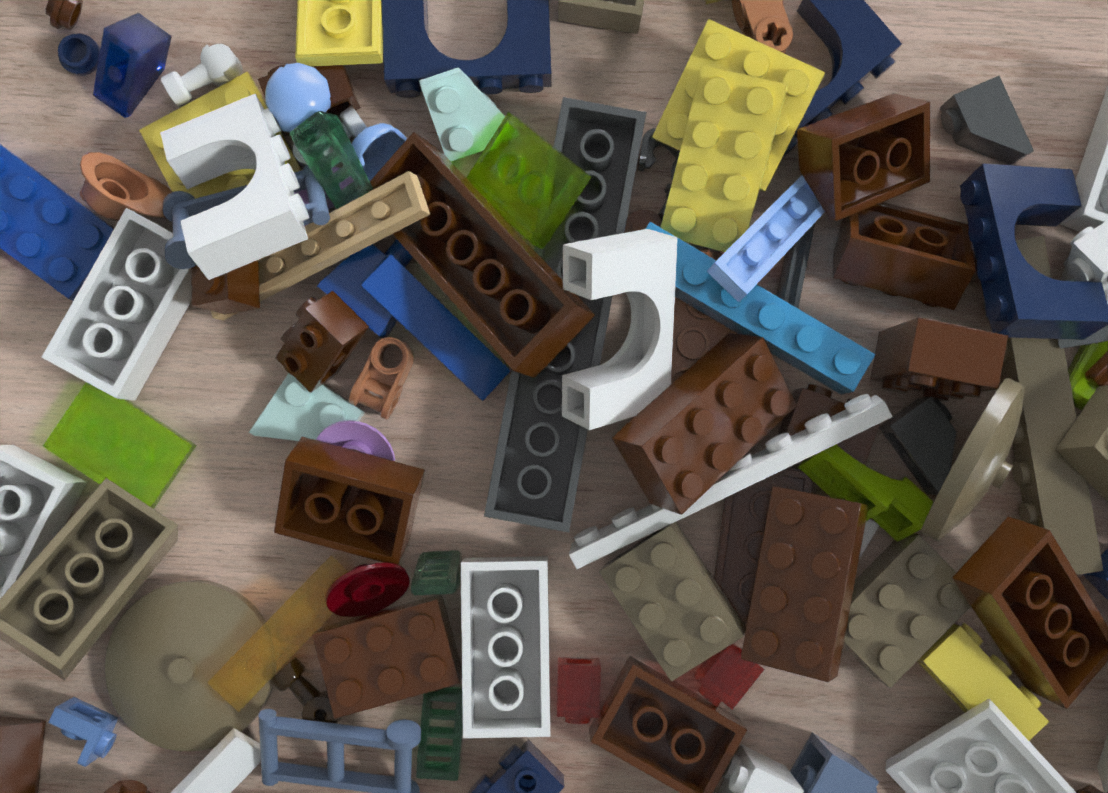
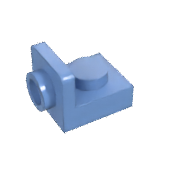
[48,697,119,767]

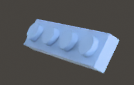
[707,175,825,302]

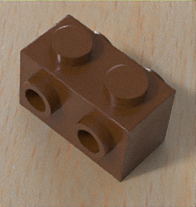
[275,291,369,393]

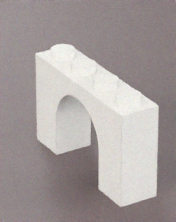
[160,94,309,280]
[562,229,677,430]

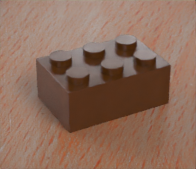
[870,317,1008,402]
[274,436,425,565]
[312,593,462,719]
[589,656,747,793]

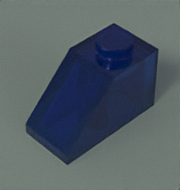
[93,13,172,118]

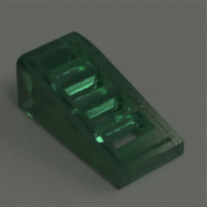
[290,111,373,209]
[411,550,462,596]
[416,687,463,781]

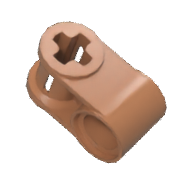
[732,0,793,54]
[348,337,414,420]

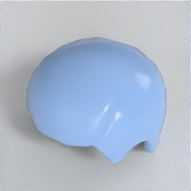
[265,63,331,135]
[349,123,407,185]

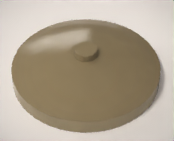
[921,378,1025,541]
[105,580,277,752]

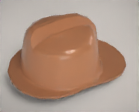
[80,152,172,221]

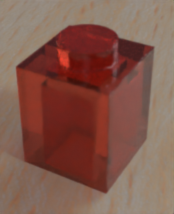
[694,643,764,710]
[557,657,601,724]

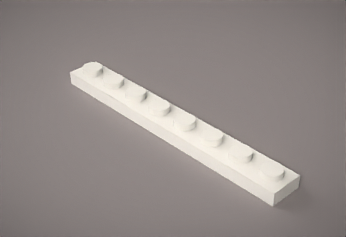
[569,394,892,569]

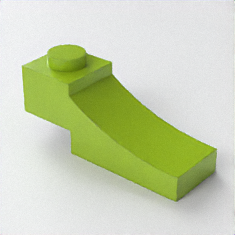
[798,444,934,542]

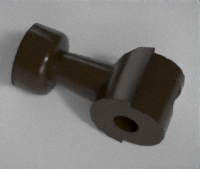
[271,657,342,724]

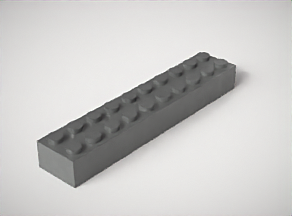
[484,97,647,533]

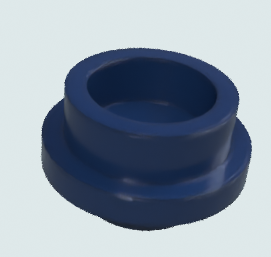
[58,34,101,76]

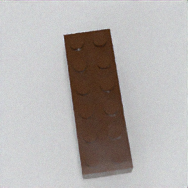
[358,132,595,378]

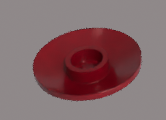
[325,563,410,617]

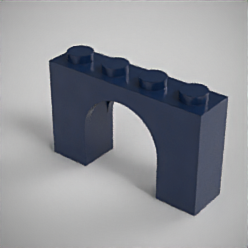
[382,0,552,98]
[783,0,902,157]
[960,163,1108,340]

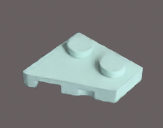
[419,67,522,161]
[249,373,365,441]

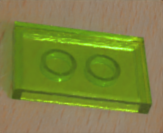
[466,112,591,249]
[43,382,197,509]

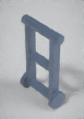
[163,164,330,269]
[258,709,421,793]

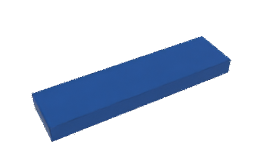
[359,254,511,401]

